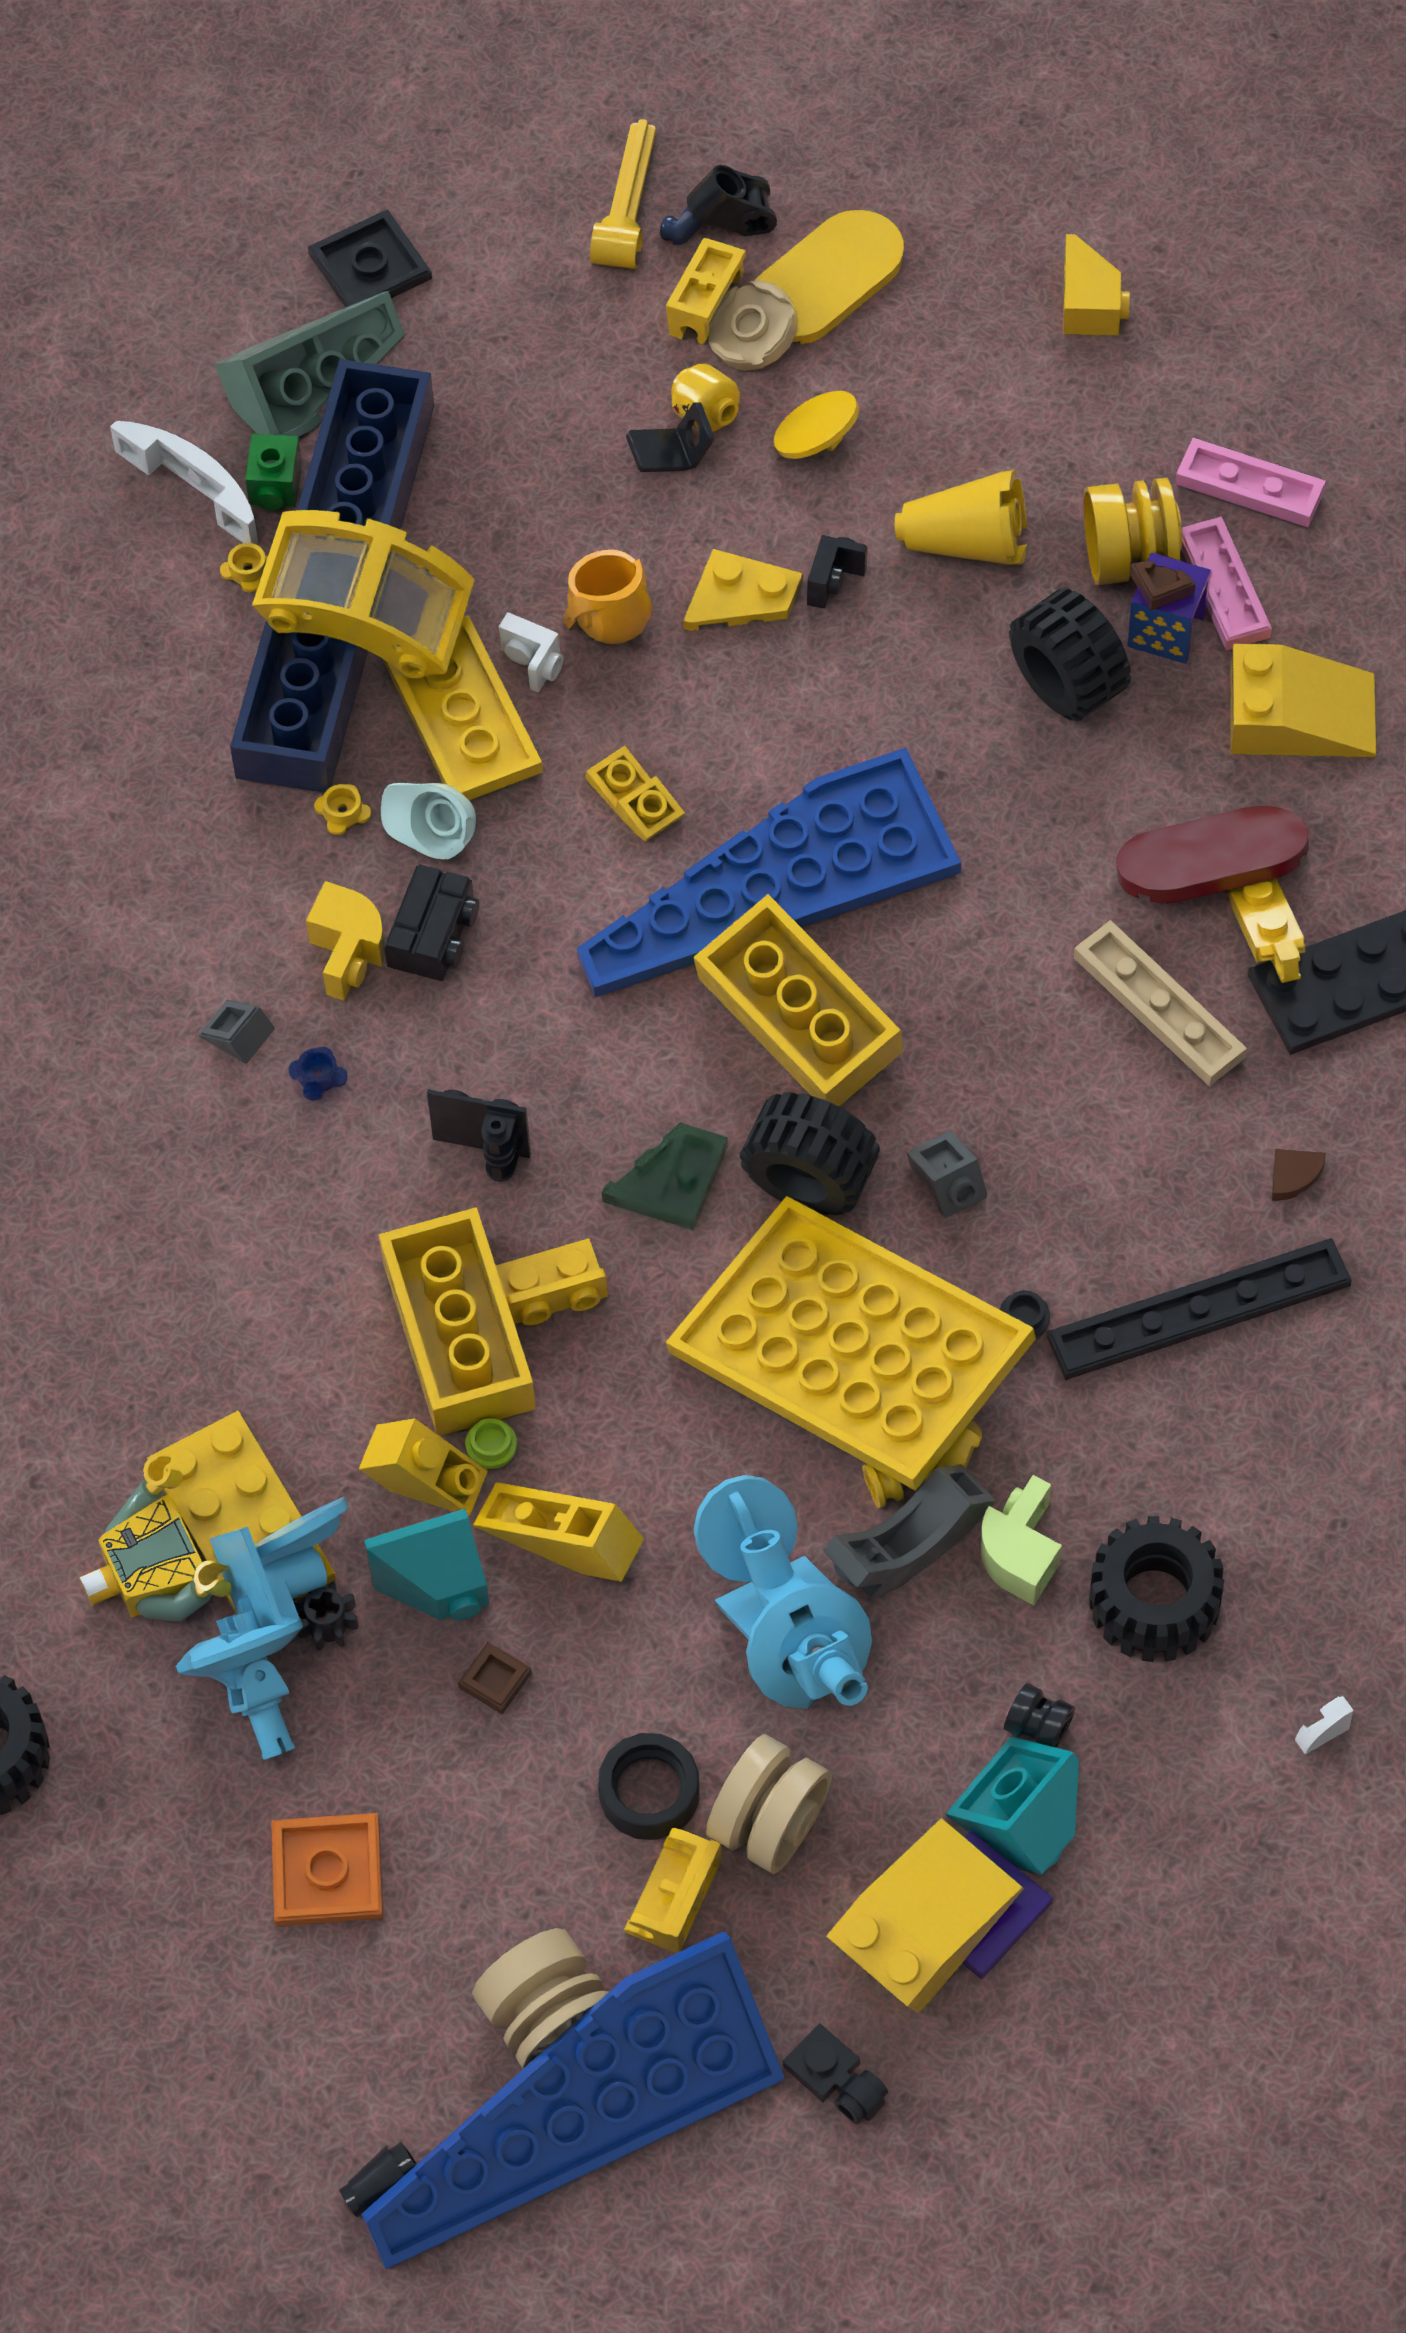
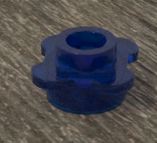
[289,1047,348,1101]

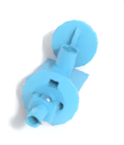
[694,1475,872,1709]
[176,1497,349,1760]

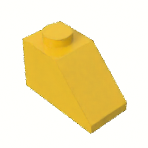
[1063,234,1130,335]

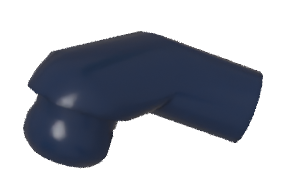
[660,205,703,245]

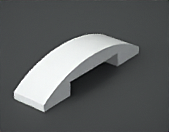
[110,421,258,545]

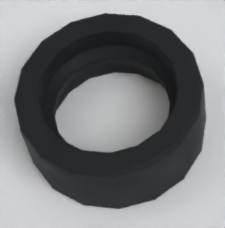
[598,1733,700,1840]

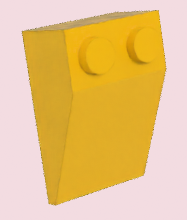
[1230,644,1376,757]
[826,1818,1024,2013]

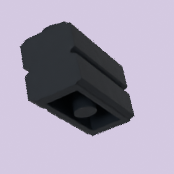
[384,864,479,981]

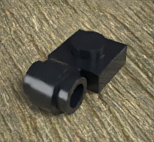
[782,2023,888,2125]

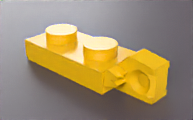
[1228,878,1305,983]

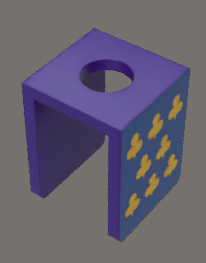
[1127,552,1211,664]

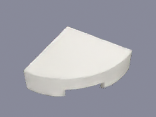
[1295,1696,1353,1755]

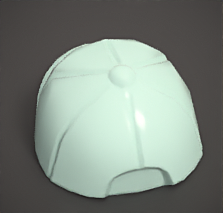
[381,783,476,860]

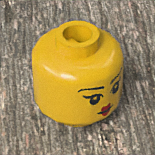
[671,363,740,432]

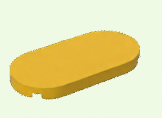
[755,210,904,344]

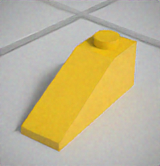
[473,1482,644,1582]

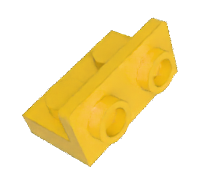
[496,1238,608,1326]

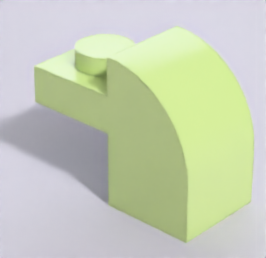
[981,1475,1062,1605]

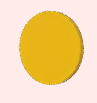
[773,391,859,459]

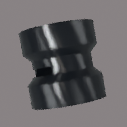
[1003,1682,1075,1748]

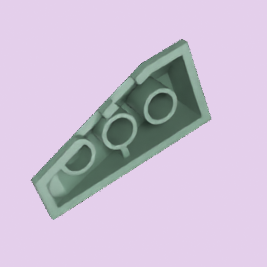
[214,291,405,437]

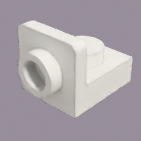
[499,612,564,693]

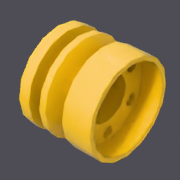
[1083,478,1183,585]

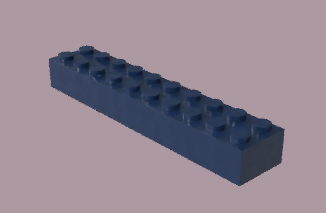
[230,359,434,793]

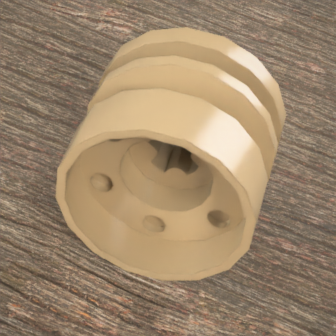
[472,1928,608,2069]

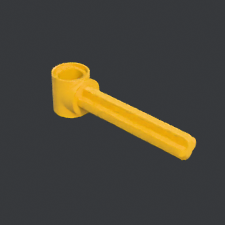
[590,119,657,269]

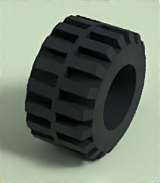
[1009,588,1131,721]
[740,1092,880,1216]
[1089,1516,1224,1662]
[0,1675,50,1815]

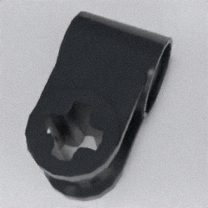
[687,164,777,236]

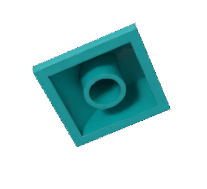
[364,1509,489,1620]
[945,1737,1079,1875]

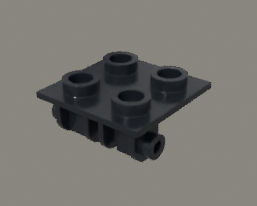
[427,1089,531,1182]

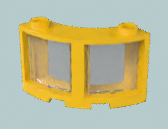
[252,510,475,678]

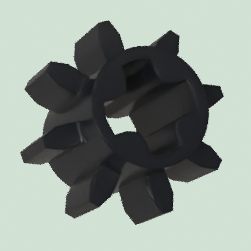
[294,1581,359,1651]

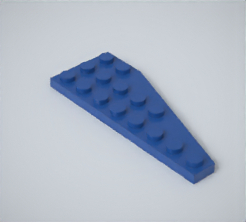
[577,748,961,998]
[361,1931,785,2269]

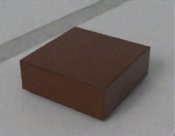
[458,1642,532,1714]

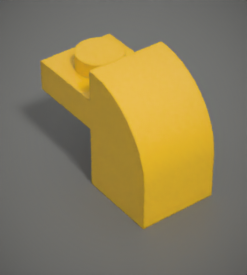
[306,881,385,1001]

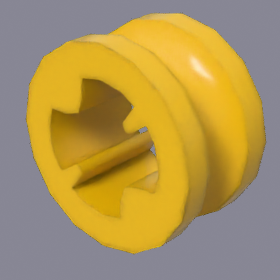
[862,1463,904,1509]

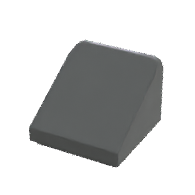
[199,1000,275,1064]

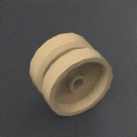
[706,1734,832,1875]

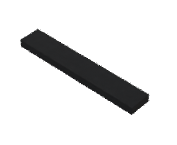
[1047,1238,1352,1380]

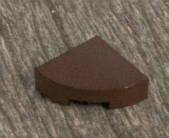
[1130,561,1196,611]
[1272,1149,1326,1201]

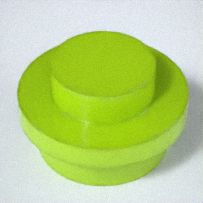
[465,1418,517,1469]

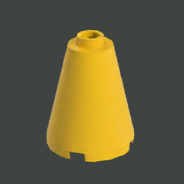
[895,470,1027,566]

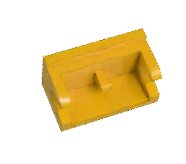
[666,238,746,344]
[624,1828,722,1953]

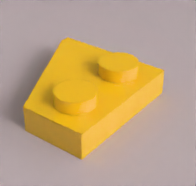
[683,549,803,631]

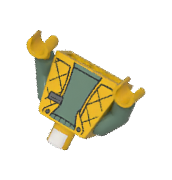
[79,1455,231,1622]

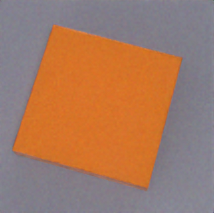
[271,1813,383,1926]

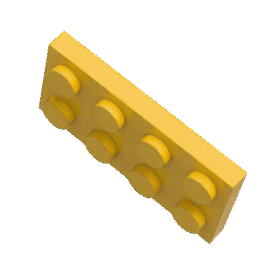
[382,615,543,800]
[147,1411,336,1615]

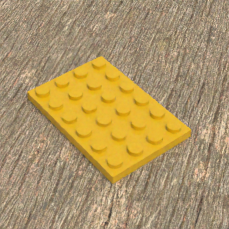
[666,1196,1036,1491]

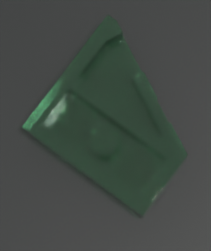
[602,1122,728,1231]

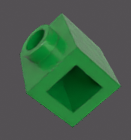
[245,434,302,511]

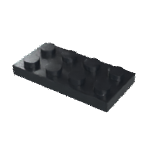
[1248,910,1406,1055]

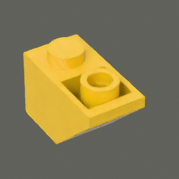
[359,1418,488,1516]

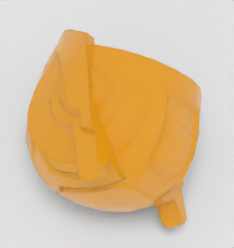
[563,549,653,644]

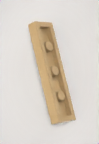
[1074,920,1247,1087]

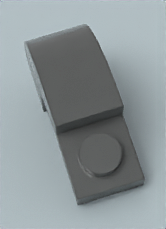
[823,1464,996,1598]

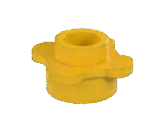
[220,543,268,593]
[314,784,371,835]

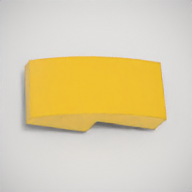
[584,745,685,842]

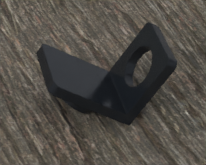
[626,402,714,472]

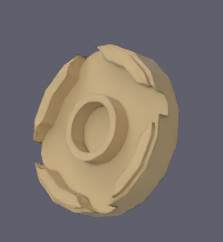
[708,280,797,371]

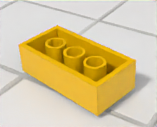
[693,894,904,1106]
[378,1207,536,1436]

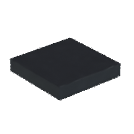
[308,209,432,308]

